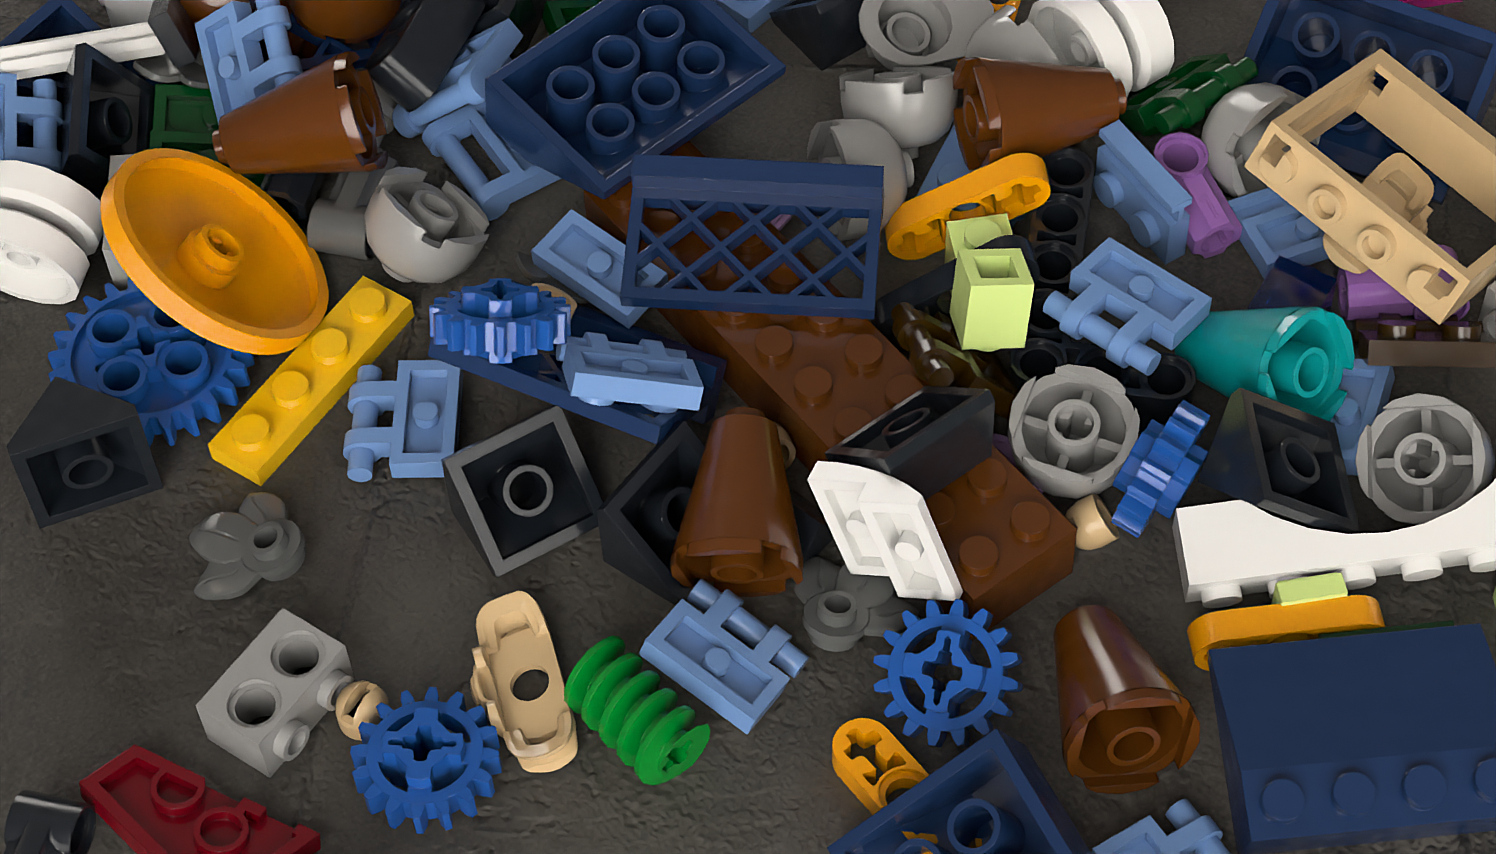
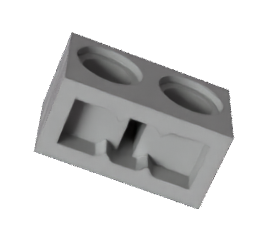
[195,608,355,778]

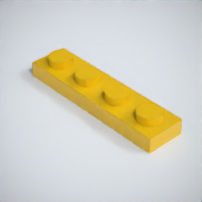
[208,276,415,486]

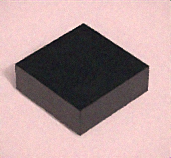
[147,0,199,68]

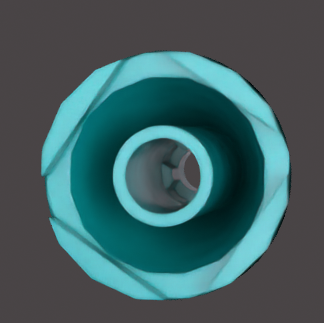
[1175,306,1355,421]

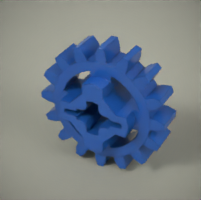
[429,278,571,364]
[1111,400,1211,538]
[873,599,1023,748]
[350,687,502,834]

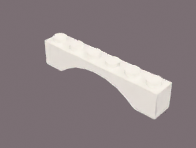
[1172,479,1496,608]

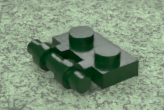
[1119,53,1258,136]

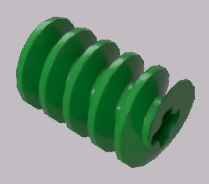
[564,635,711,786]

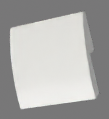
[807,461,963,601]

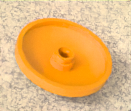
[100,148,329,355]

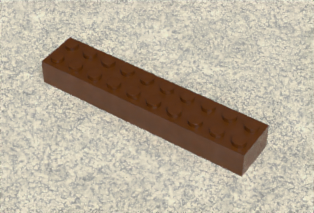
[583,141,1077,641]

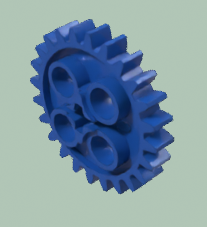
[48,277,255,447]

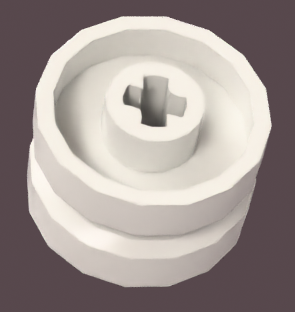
[1028,0,1174,98]
[0,160,104,304]

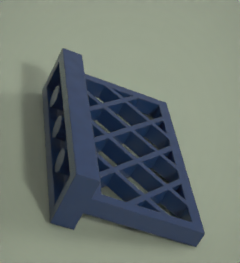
[620,154,884,319]
[428,278,727,444]

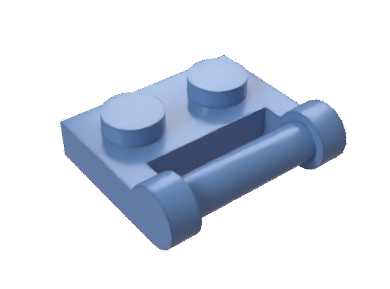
[392,18,523,138]
[422,102,562,221]

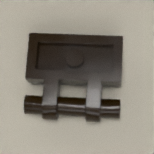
[891,302,1019,420]
[1352,313,1496,368]

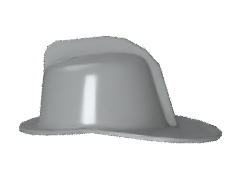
[858,0,994,71]

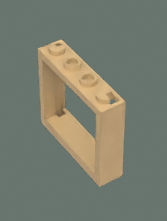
[1244,48,1496,325]

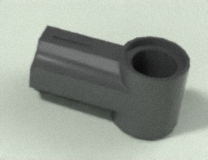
[307,147,398,261]

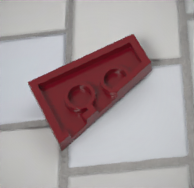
[79,744,321,854]

